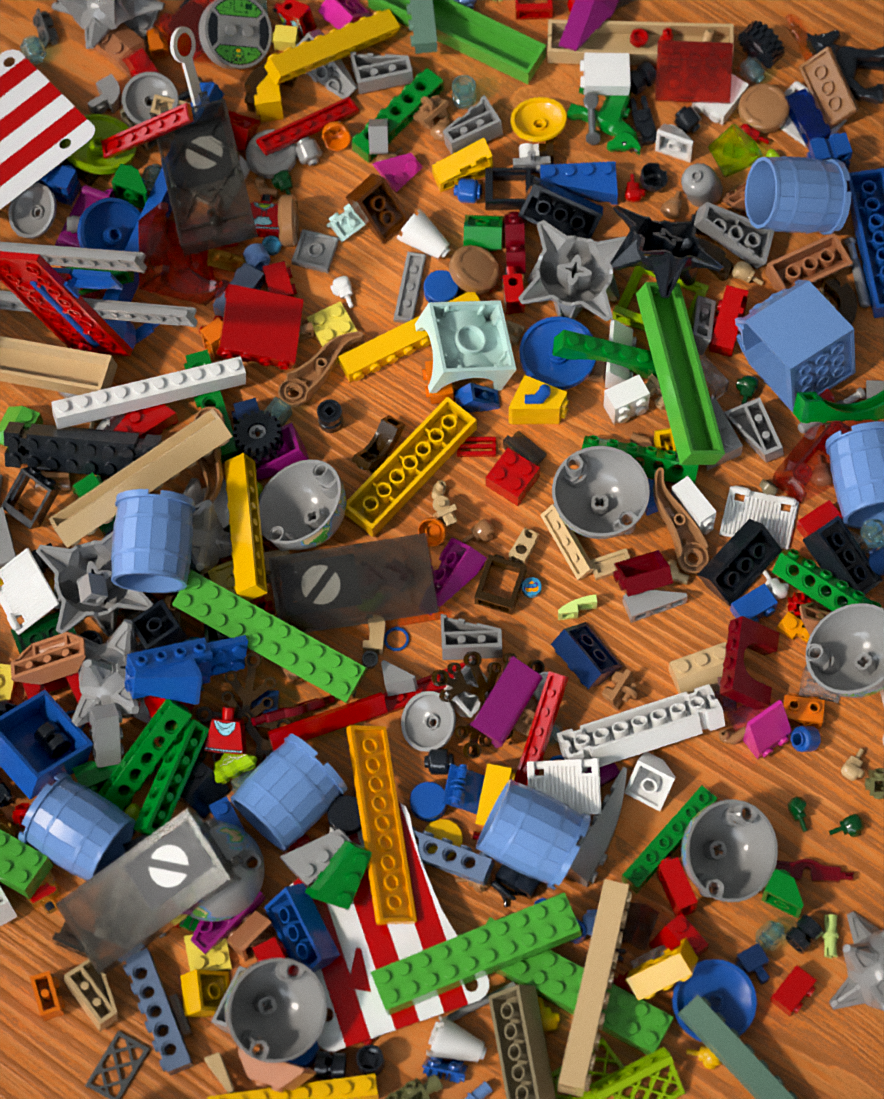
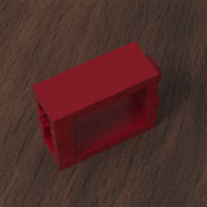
[612,550,673,597]

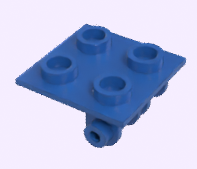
[442,764,485,815]
[422,1057,468,1083]

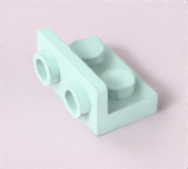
[326,203,366,242]

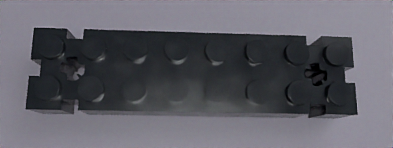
[3,421,162,476]

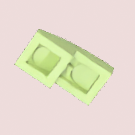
[558,594,597,620]

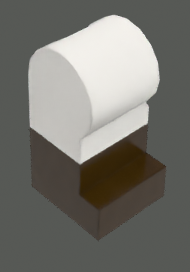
[519,141,554,164]

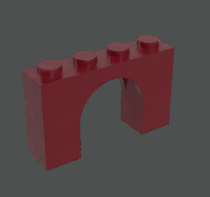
[720,616,780,710]

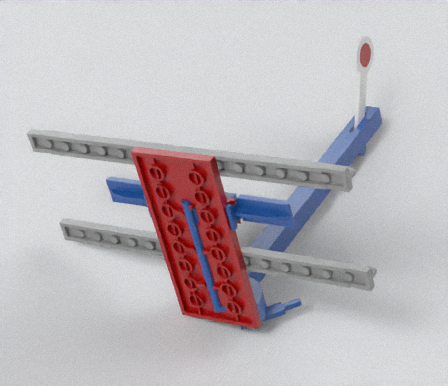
[0,27,224,356]

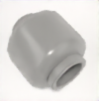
[295,137,322,166]

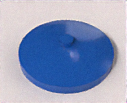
[77,198,141,251]
[519,316,596,390]
[672,959,757,1042]

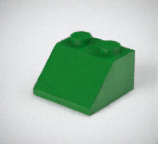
[111,164,148,209]
[463,215,503,251]
[761,869,804,919]

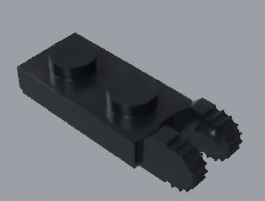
[630,95,657,146]

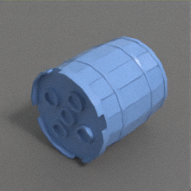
[745,156,851,235]
[825,421,884,529]
[111,489,195,593]
[230,734,347,851]
[18,772,136,886]
[476,779,591,890]

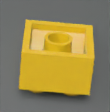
[254,74,284,122]
[181,969,230,1017]

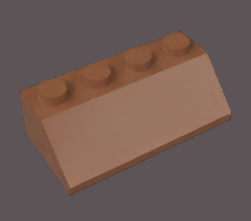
[765,233,853,292]

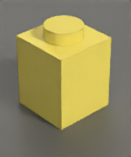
[271,25,299,51]

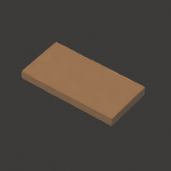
[798,46,859,130]

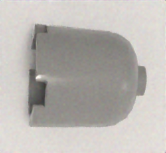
[681,163,723,207]

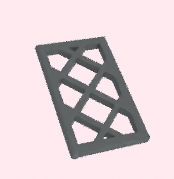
[85,1031,150,1099]

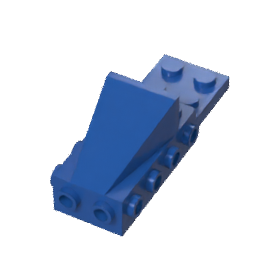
[124,635,248,705]

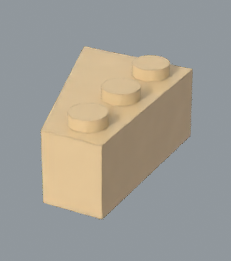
[64,952,117,1032]

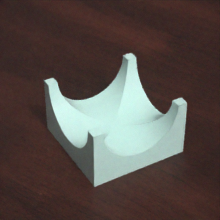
[415,300,516,393]

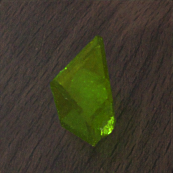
[708,124,763,177]

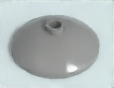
[122,72,178,124]
[9,183,57,239]
[401,691,456,752]

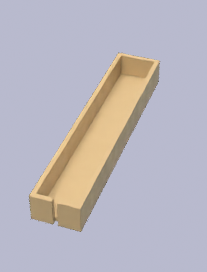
[547,19,734,68]
[0,336,118,395]
[49,409,233,548]
[558,879,632,1097]

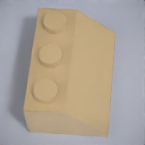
[668,642,726,694]

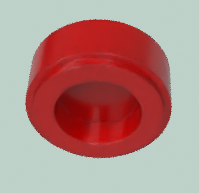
[629,28,649,48]

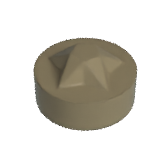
[759,479,779,495]

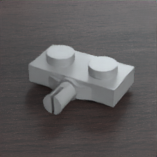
[513,150,551,174]

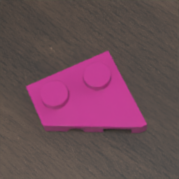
[372,153,423,192]

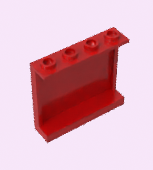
[216,284,304,370]

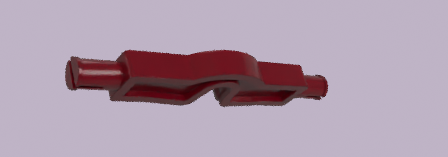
[251,695,335,726]
[775,859,854,883]

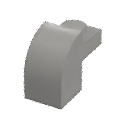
[87,74,122,114]

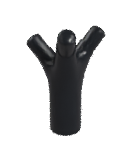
[491,879,517,907]

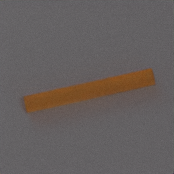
[385,611,444,628]

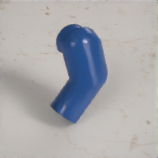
[525,384,551,404]

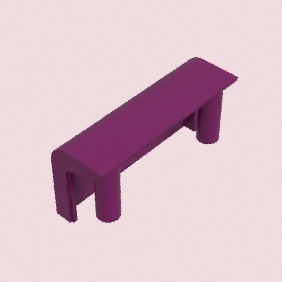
[54,185,115,248]
[470,656,543,748]

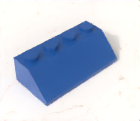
[264,883,340,973]

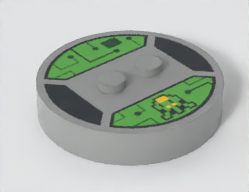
[199,0,272,70]

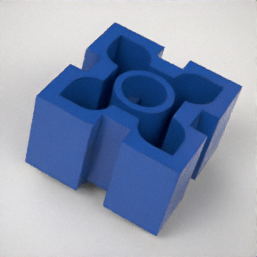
[806,132,853,170]
[35,165,81,206]

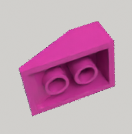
[743,700,791,759]

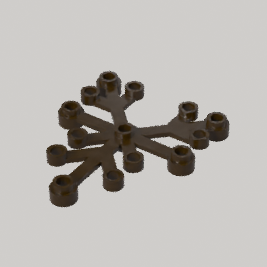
[431,651,545,759]
[196,652,292,769]

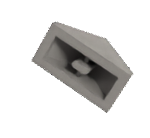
[368,119,388,154]
[381,660,418,696]

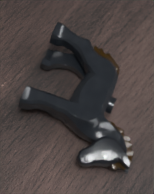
[806,30,884,105]

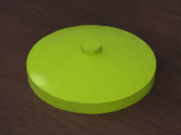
[61,114,136,174]

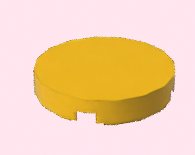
[424,819,463,859]

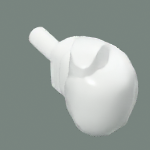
[331,276,354,308]
[763,570,789,600]

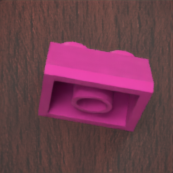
[318,0,373,29]

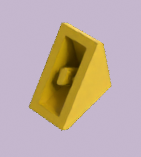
[653,427,677,465]

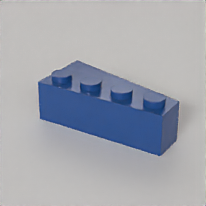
[540,161,618,205]

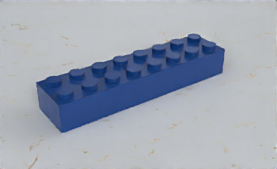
[846,168,884,318]

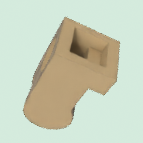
[508,527,540,565]
[363,615,386,655]

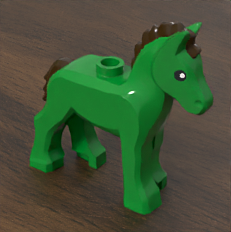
[567,87,643,155]

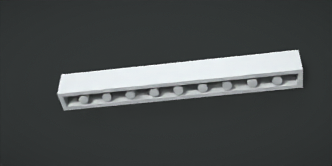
[51,356,246,430]

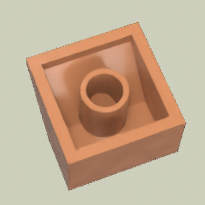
[226,911,275,962]

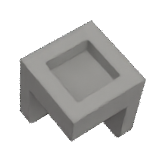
[78,573,108,607]

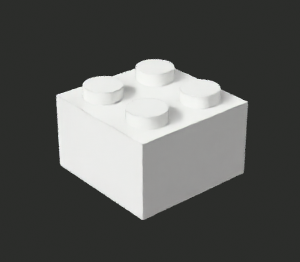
[603,375,650,425]

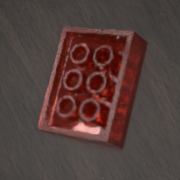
[655,40,733,104]

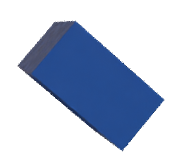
[0,690,93,800]

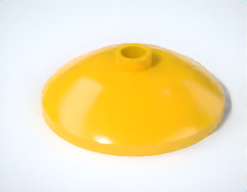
[511,97,567,142]

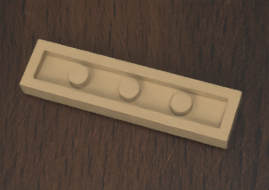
[540,504,595,580]

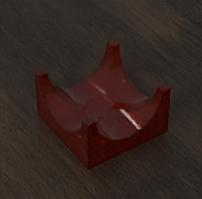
[138,202,229,306]

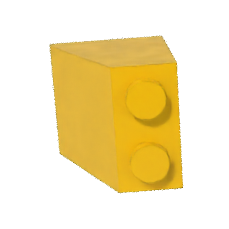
[509,375,569,424]

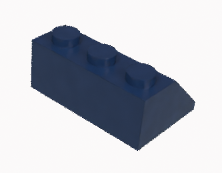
[551,622,623,689]

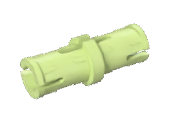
[822,914,839,958]

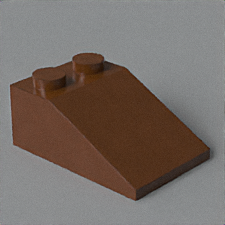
[345,173,410,244]

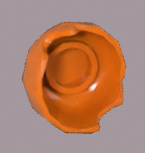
[322,121,351,151]
[418,517,447,546]

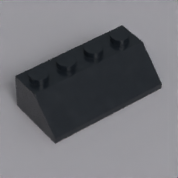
[518,176,603,239]
[802,515,883,603]
[697,519,783,606]

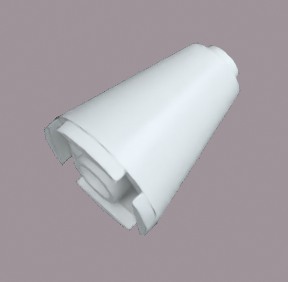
[397,209,451,259]
[426,1016,487,1062]

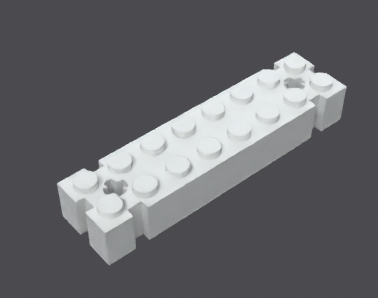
[557,684,725,772]

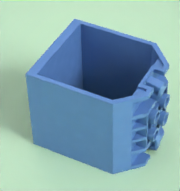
[735,280,856,412]

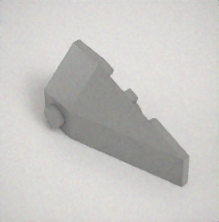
[296,29,358,99]

